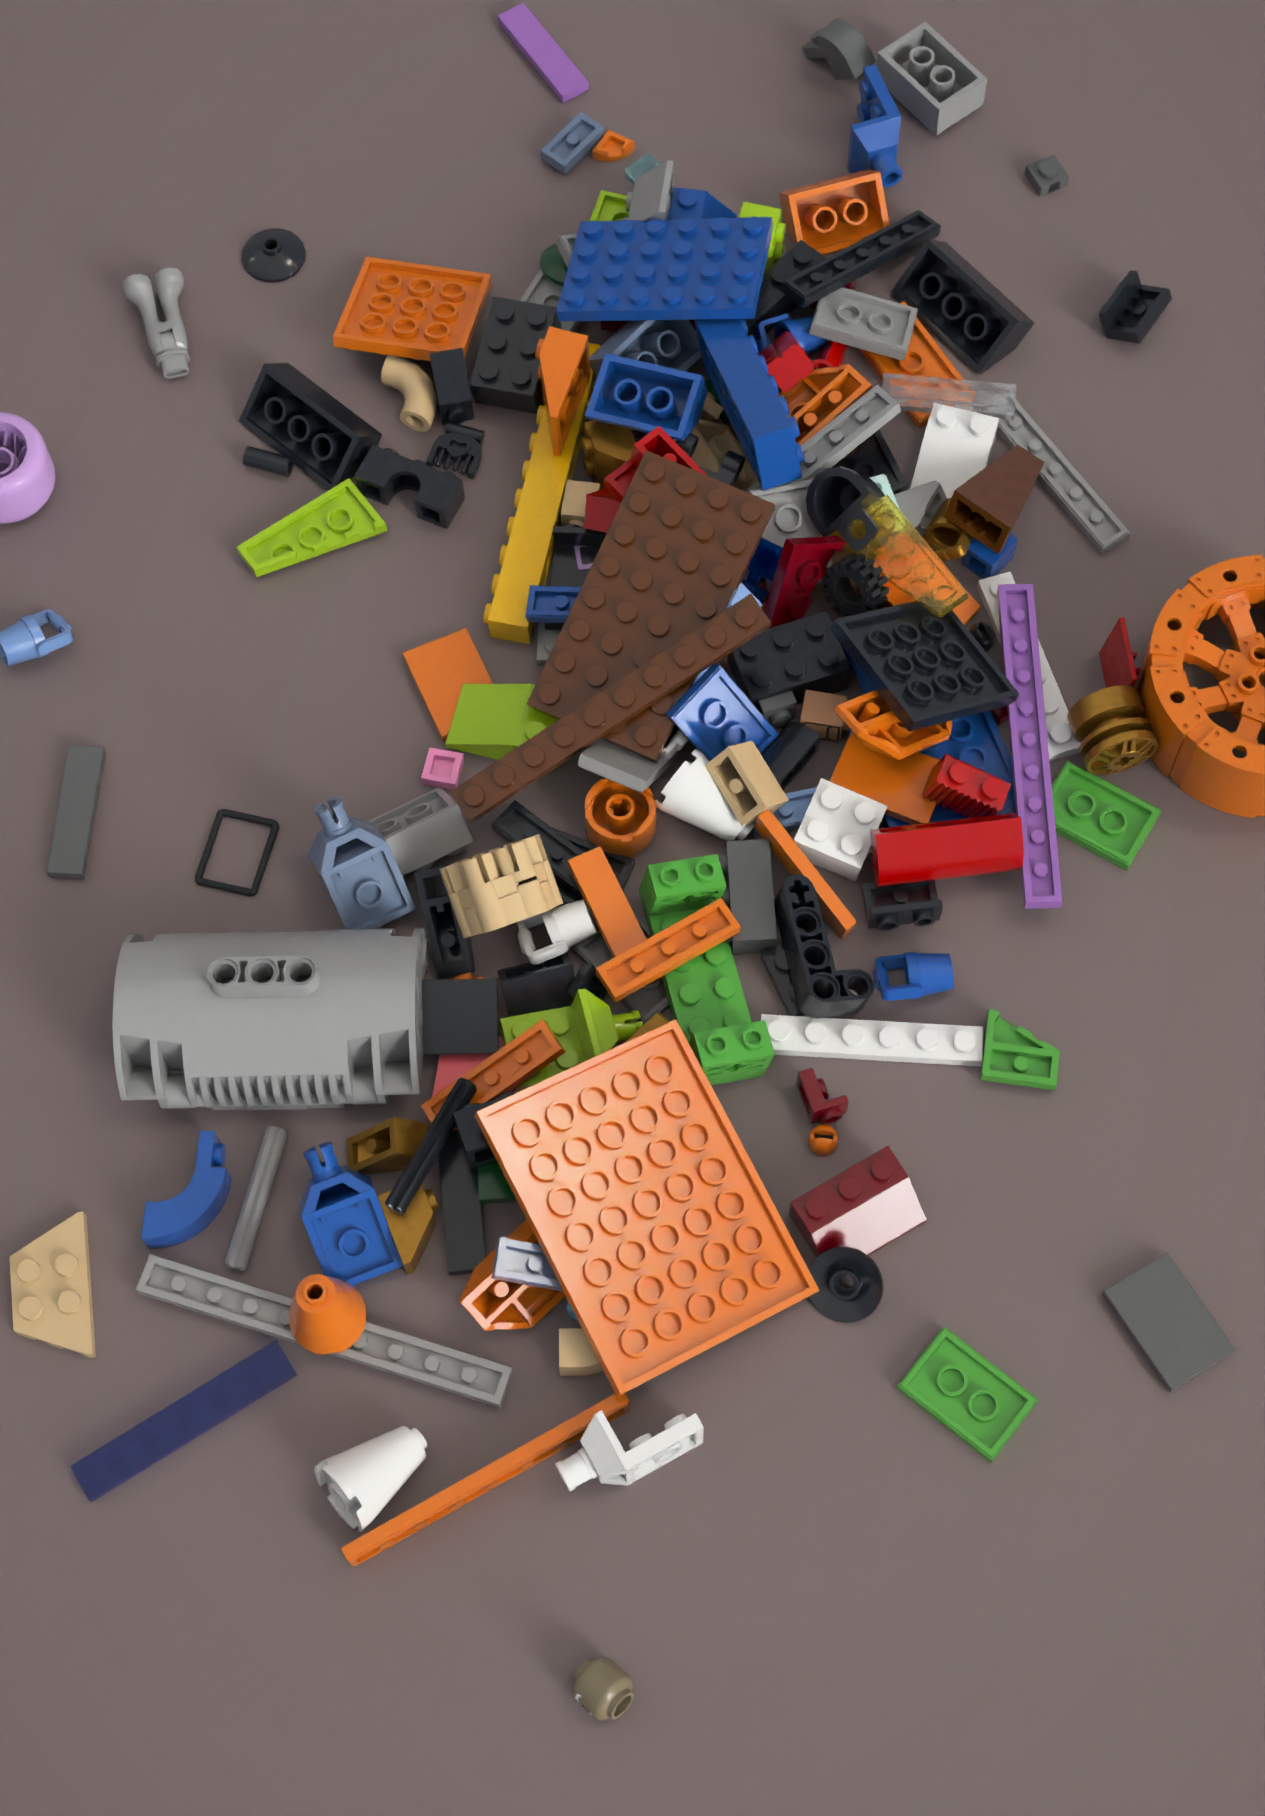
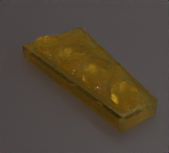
[831,495,969,618]

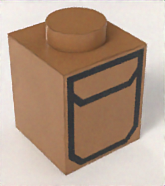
[800,690,849,743]

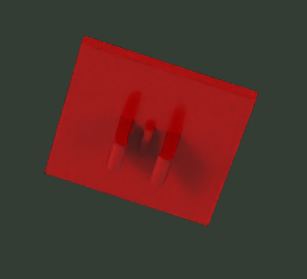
[1099,617,1141,688]

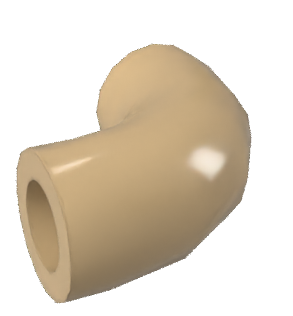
[381,355,437,432]

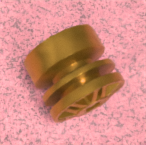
[1067,685,1159,775]

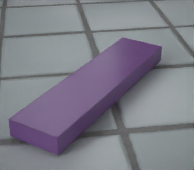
[498,2,589,103]

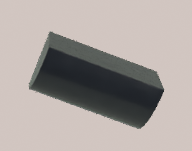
[761,722,820,791]
[497,953,575,1017]

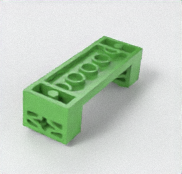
[638,854,775,1086]

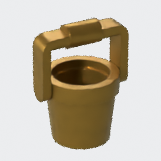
[919,498,973,563]

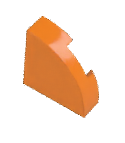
[592,129,635,162]

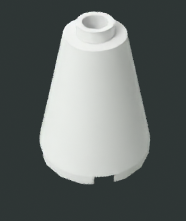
[655,749,754,841]
[314,1426,427,1532]

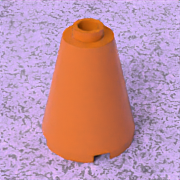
[289,1274,366,1355]

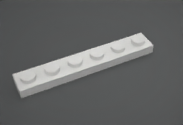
[977,572,1081,762]
[761,1014,983,1066]

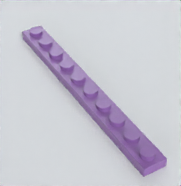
[997,584,1062,909]

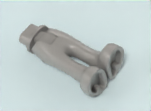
[122,267,190,379]

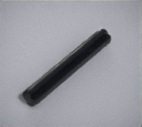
[385,1078,477,1215]

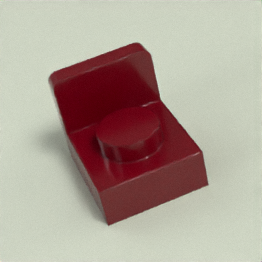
[796,1067,849,1124]

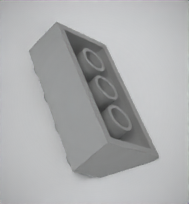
[367,787,474,876]

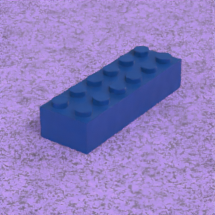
[694,319,805,491]

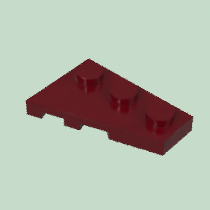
[764,536,846,629]

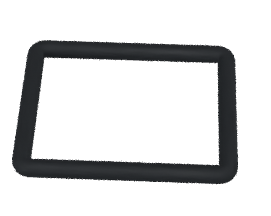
[195,809,279,896]

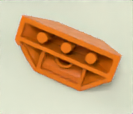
[778,364,872,446]
[834,690,953,760]
[459,1219,565,1331]

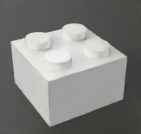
[794,778,888,881]

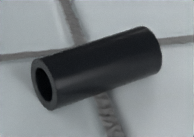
[243,446,294,477]

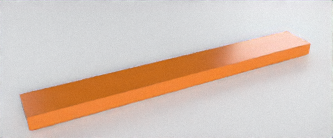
[341,1393,630,1567]

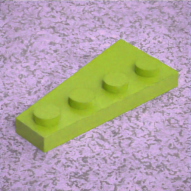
[236,478,388,577]

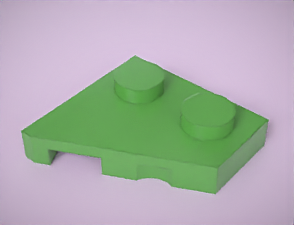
[980,1009,1060,1090]

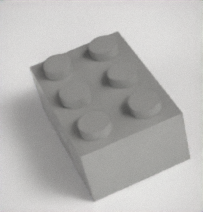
[876,22,987,136]

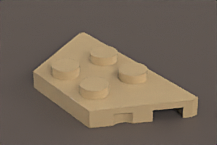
[9,1211,96,1358]

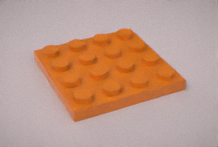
[333,256,492,361]

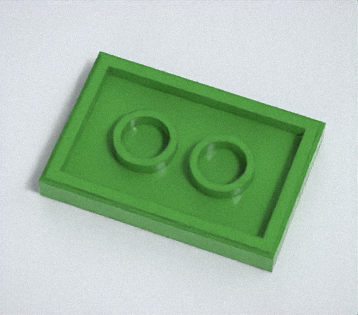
[1052,761,1162,871]
[896,1326,1039,1463]

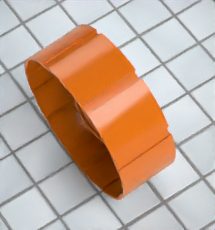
[1135,555,1265,818]

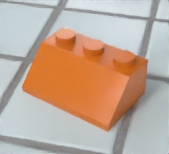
[779,169,890,254]

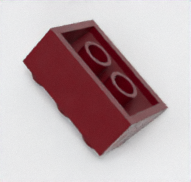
[789,1146,926,1258]

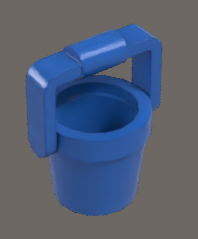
[754,313,827,355]
[872,952,954,1001]

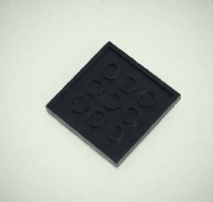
[830,595,1020,732]

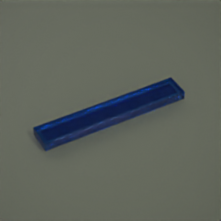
[70,1340,297,1502]

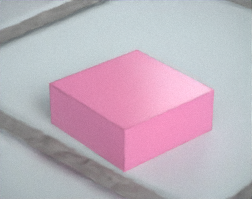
[421,747,465,790]

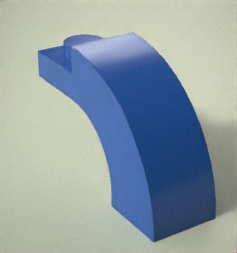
[141,1130,232,1249]

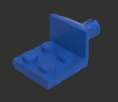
[847,64,903,188]
[299,1142,404,1286]

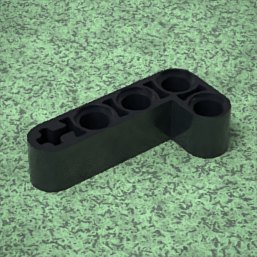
[774,874,875,1018]

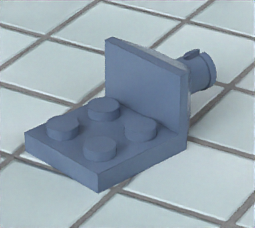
[308,797,416,929]

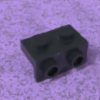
[1099,270,1172,344]
[861,880,943,931]

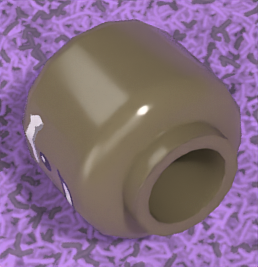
[573,1657,634,1721]

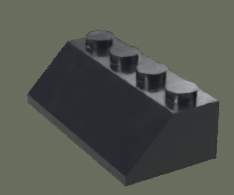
[890,239,1035,374]
[239,363,383,490]

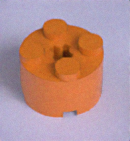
[584,778,657,858]

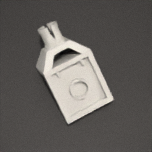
[555,1410,704,1492]

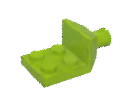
[498,989,643,1092]

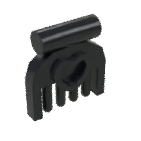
[426,422,485,479]

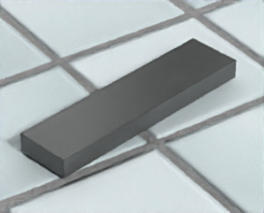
[47,745,106,879]

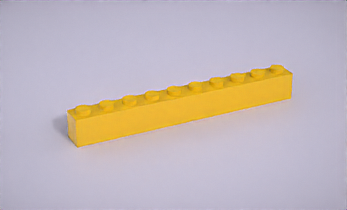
[483,343,601,644]

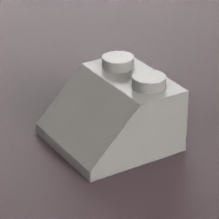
[623,160,674,221]

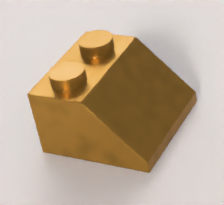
[581,420,636,489]

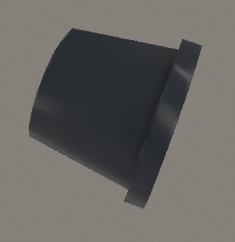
[806,467,886,551]

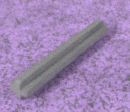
[225,1126,287,1271]

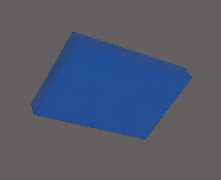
[666,663,779,762]

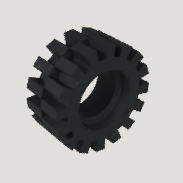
[822,553,889,617]

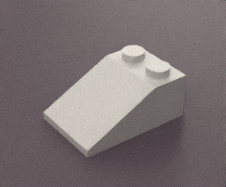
[910,403,999,500]

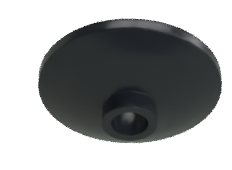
[242,228,306,283]
[809,1246,884,1323]

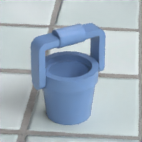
[0,609,73,667]

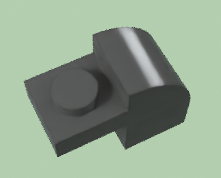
[802,18,876,80]

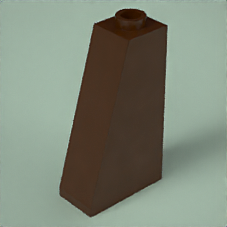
[943,444,1044,554]

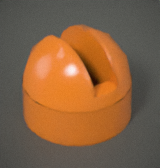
[808,1124,839,1157]

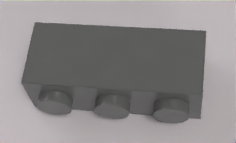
[719,839,777,955]

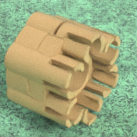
[439,834,563,938]

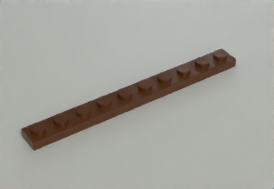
[450,594,771,823]

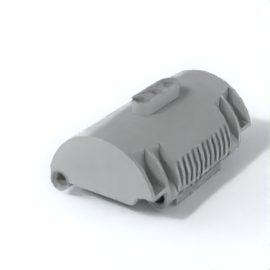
[112,928,429,1111]

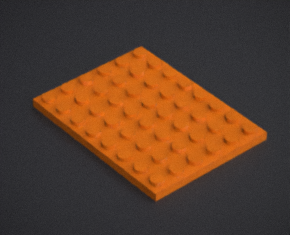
[474,1019,820,1397]

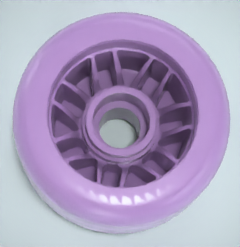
[0,412,56,524]

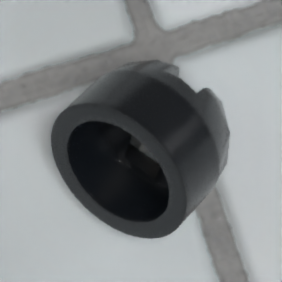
[969,622,995,652]

